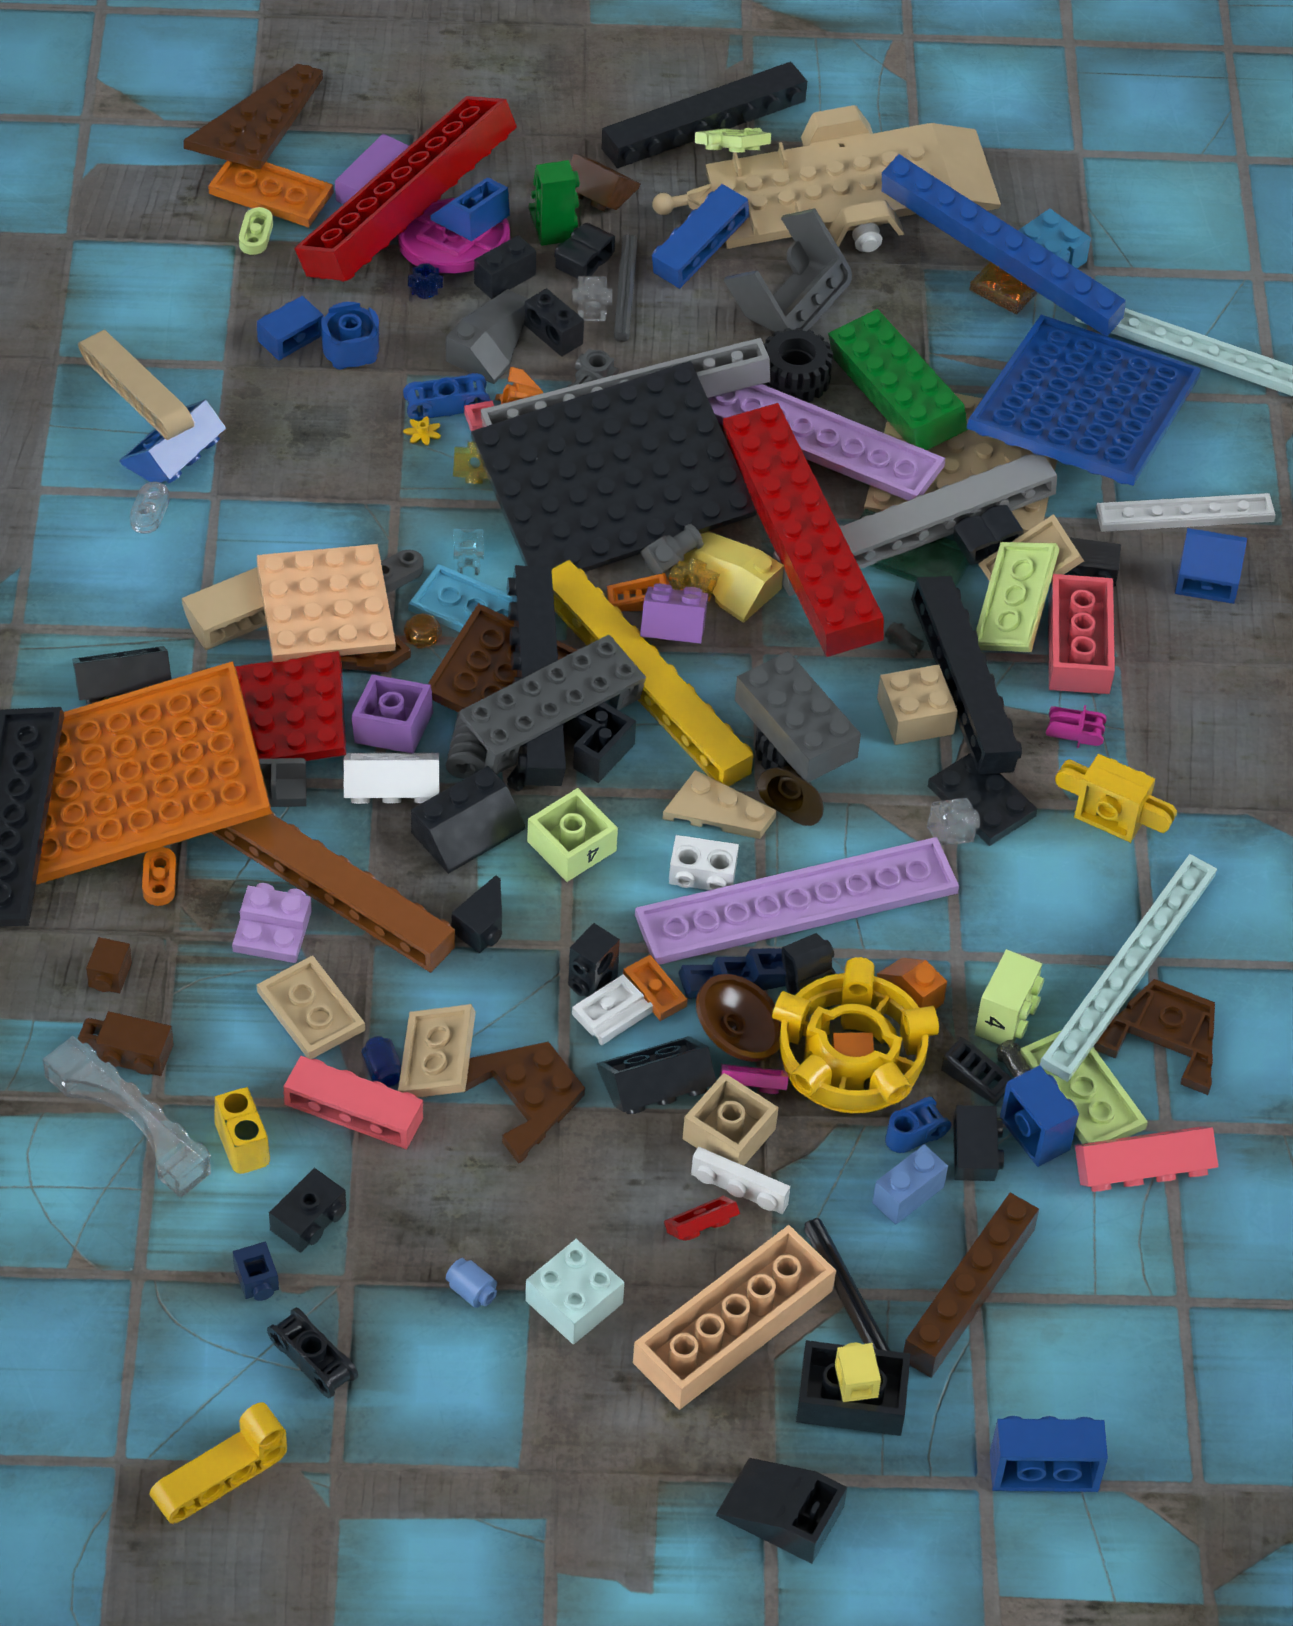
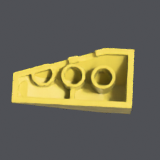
[683,531,784,623]

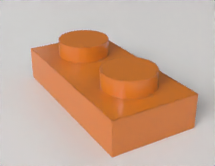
[623,955,688,1021]

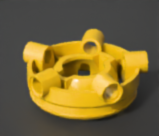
[772,957,939,1113]

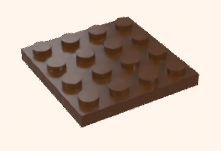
[428,603,577,712]

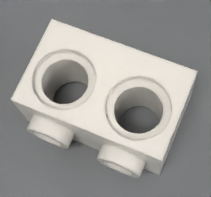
[669,835,739,890]

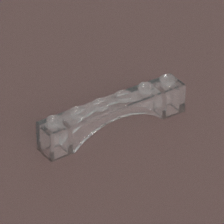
[43,1036,211,1198]

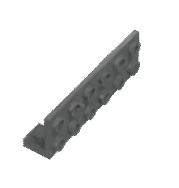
[459,635,646,775]

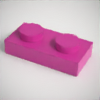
[720,1064,789,1094]

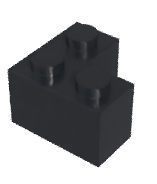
[566,702,636,783]

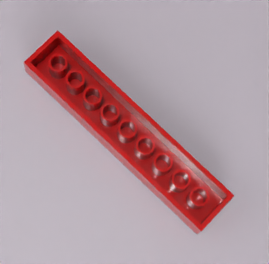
[294,96,517,282]
[723,403,884,657]

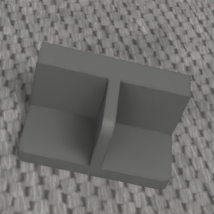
[259,758,307,807]

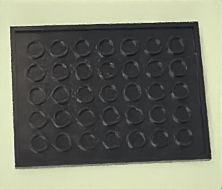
[471,361,757,572]

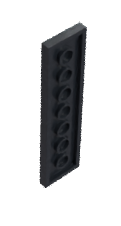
[0,707,64,927]

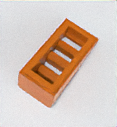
[607,573,669,612]

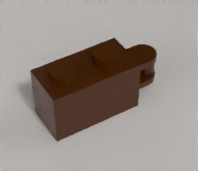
[77,1011,174,1076]

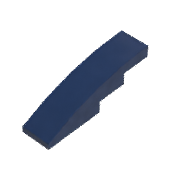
[678,948,786,999]

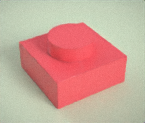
[464,400,494,431]

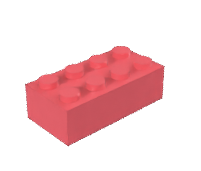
[1048,574,1115,694]

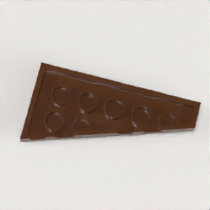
[183,64,323,169]

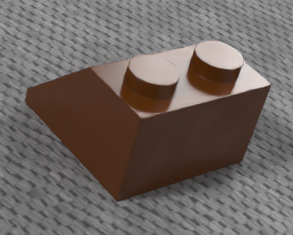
[570,153,641,212]

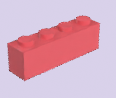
[283,1056,423,1150]
[1075,1126,1218,1192]

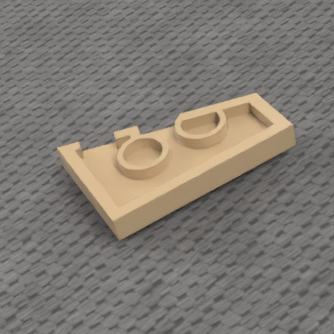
[663,770,776,839]

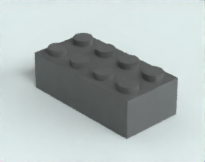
[735,651,861,783]

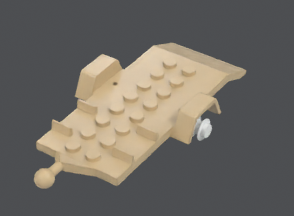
[652,105,1001,252]

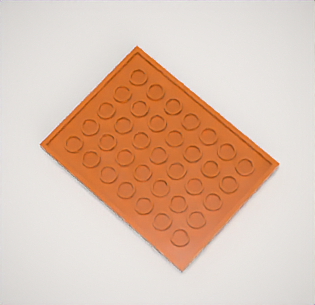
[36,661,272,885]

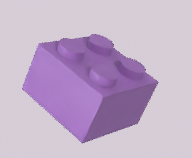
[640,583,708,644]
[351,674,433,754]

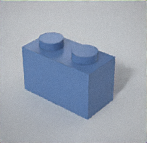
[872,1144,948,1225]

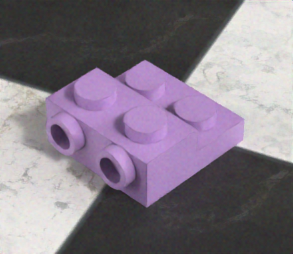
[232,883,312,963]

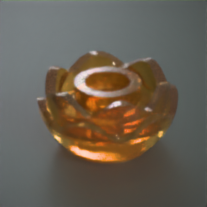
[403,613,442,649]

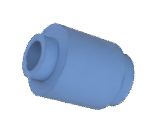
[446,1258,497,1308]

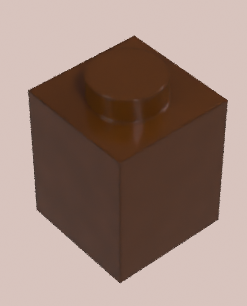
[86,937,132,994]

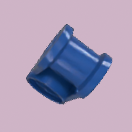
[885,1097,952,1153]

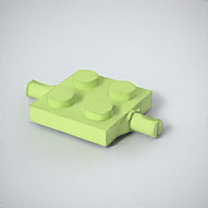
[695,128,771,152]

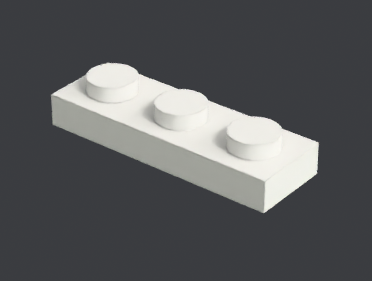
[691,1146,791,1214]

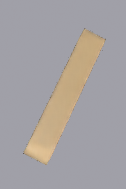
[78,330,194,440]

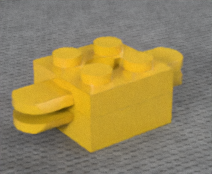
[1055,754,1177,843]

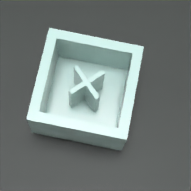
[525,1239,625,1345]

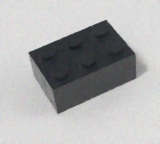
[796,1340,911,1436]

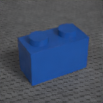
[257,296,323,361]

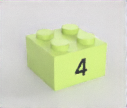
[527,788,618,882]
[974,949,1044,1049]

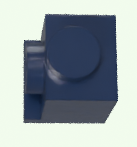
[233,1241,279,1301]

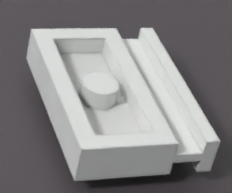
[572,974,653,1046]

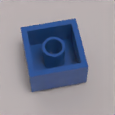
[1000,1065,1079,1167]

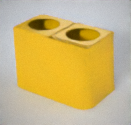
[215,1087,270,1174]

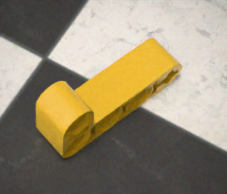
[149,1402,287,1524]

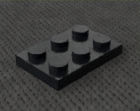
[928,753,1037,846]

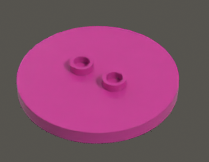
[398,198,510,273]

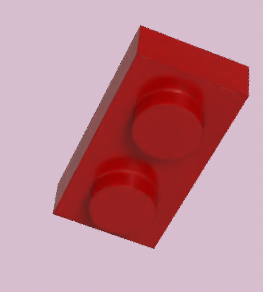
[664,1195,740,1241]

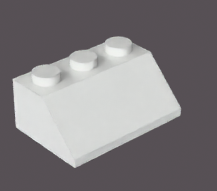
[344,753,439,804]

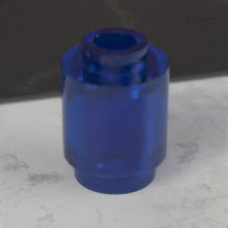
[361,1036,402,1087]

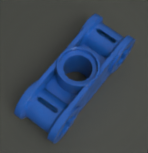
[403,373,491,421]

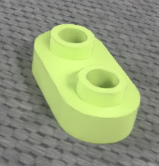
[239,207,273,255]

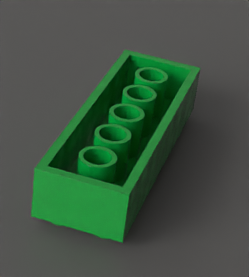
[828,309,968,450]

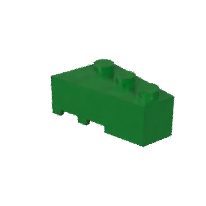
[528,160,580,246]

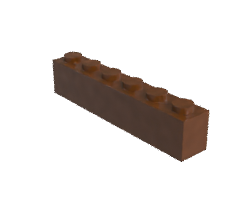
[903,1193,1039,1378]

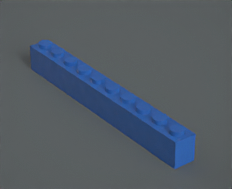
[882,154,1126,337]

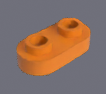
[142,847,177,906]

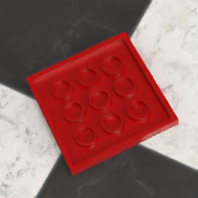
[235,651,346,761]

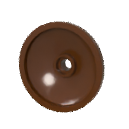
[696,974,781,1062]

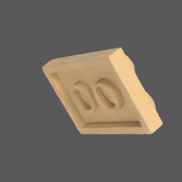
[978,514,1084,582]
[257,955,365,1059]
[398,1004,476,1098]

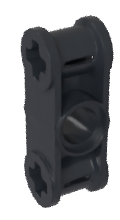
[267,1307,358,1398]

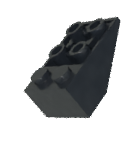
[716,1458,847,1564]

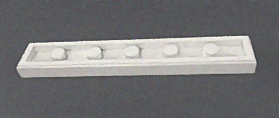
[1096,493,1275,532]

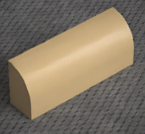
[182,567,267,650]

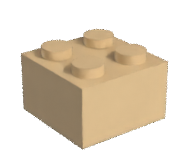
[877,664,958,745]
[683,1073,779,1166]

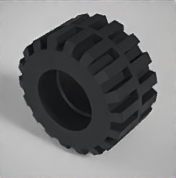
[763,328,833,402]

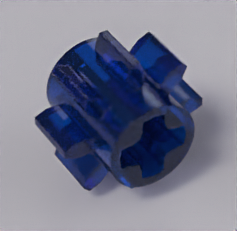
[408,264,443,299]

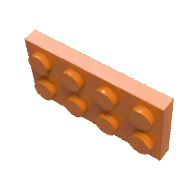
[208,161,334,228]

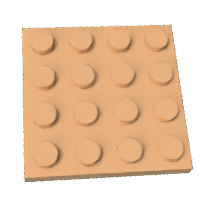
[257,544,396,662]

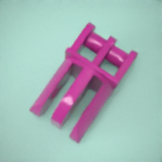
[1046,705,1107,748]

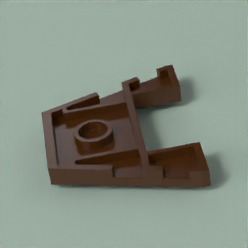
[1093,979,1215,1095]
[465,1041,585,1163]

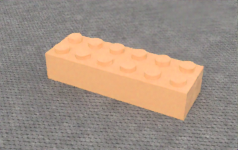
[633,1225,836,1410]

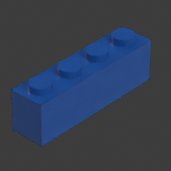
[652,184,750,289]

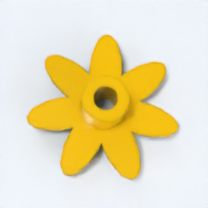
[403,416,441,446]

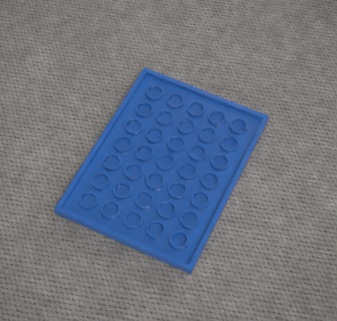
[966,314,1202,486]

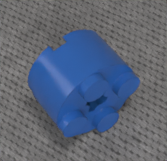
[321,302,380,370]

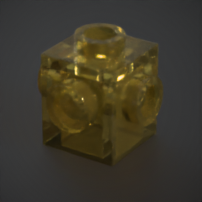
[453,441,488,484]
[669,557,720,602]

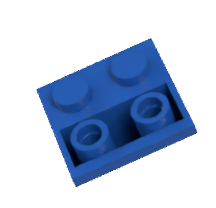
[430,177,510,241]
[1175,528,1247,604]

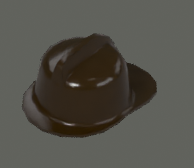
[757,766,824,826]

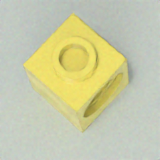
[835,1342,881,1402]

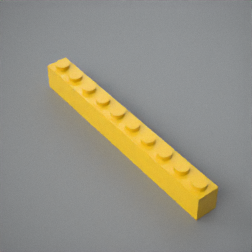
[552,560,754,786]

